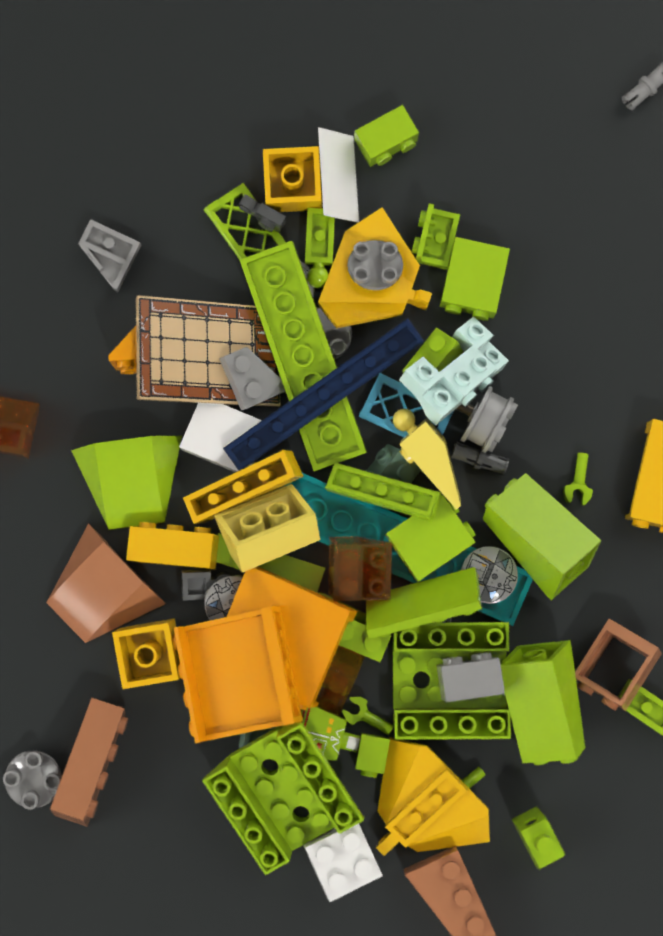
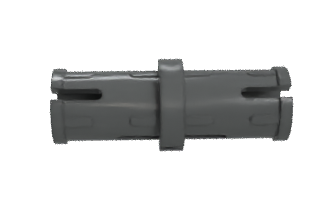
[450,441,509,476]

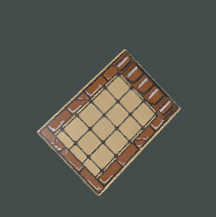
[136,296,280,407]

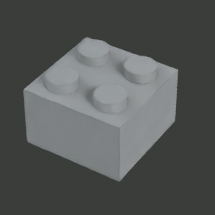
[436,652,505,702]

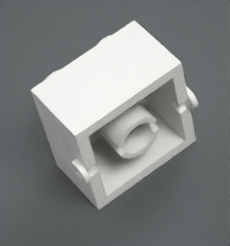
[303,823,383,902]

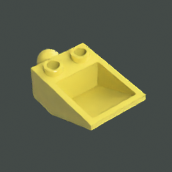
[393,409,461,510]

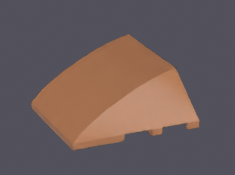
[46,523,167,643]

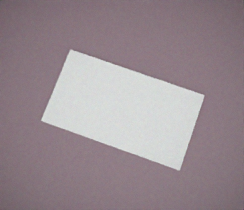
[318,127,359,223]

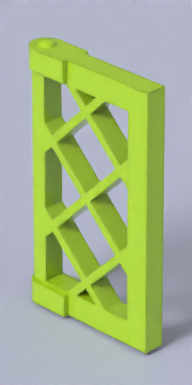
[204,183,286,260]

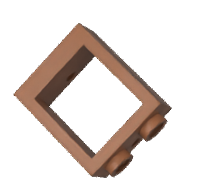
[575,619,662,711]

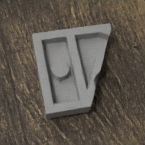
[78,219,141,292]
[219,347,285,411]

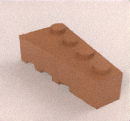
[50,698,129,827]
[403,847,496,936]

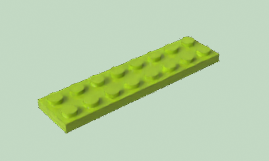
[240,241,367,471]

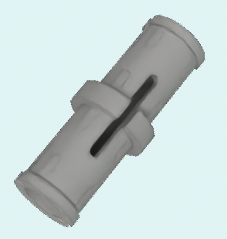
[621,62,663,111]

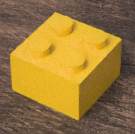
[263,146,322,212]
[112,618,180,689]

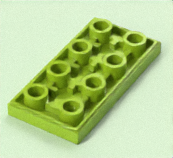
[366,567,482,639]

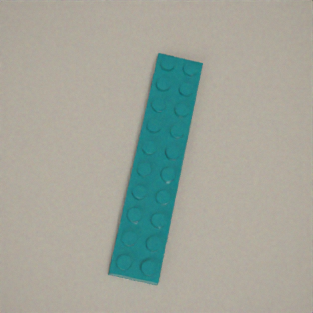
[276,473,533,626]

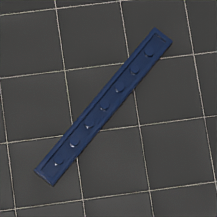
[223,319,424,471]

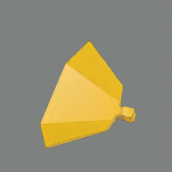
[318,207,432,328]
[376,737,490,856]

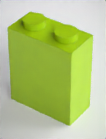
[440,237,510,321]
[385,495,476,582]

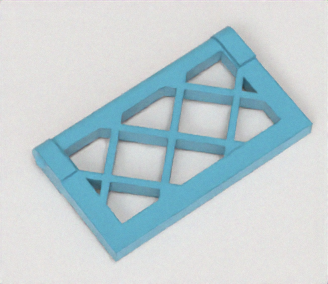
[359,373,454,438]

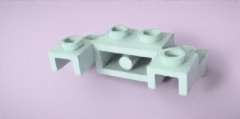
[399,316,509,425]

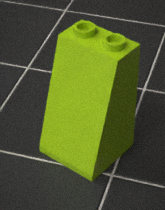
[483,473,601,601]
[500,640,585,765]

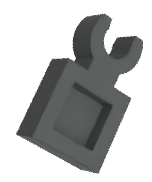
[239,194,286,233]
[181,569,230,601]

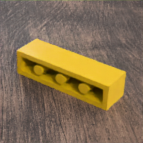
[183,450,304,524]

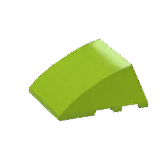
[71,436,183,530]

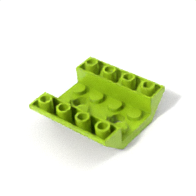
[392,622,511,740]
[202,722,364,875]

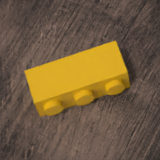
[126,522,219,570]

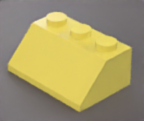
[214,484,320,573]

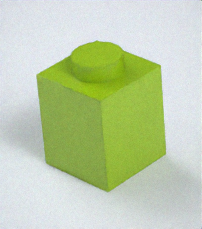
[355,733,390,778]

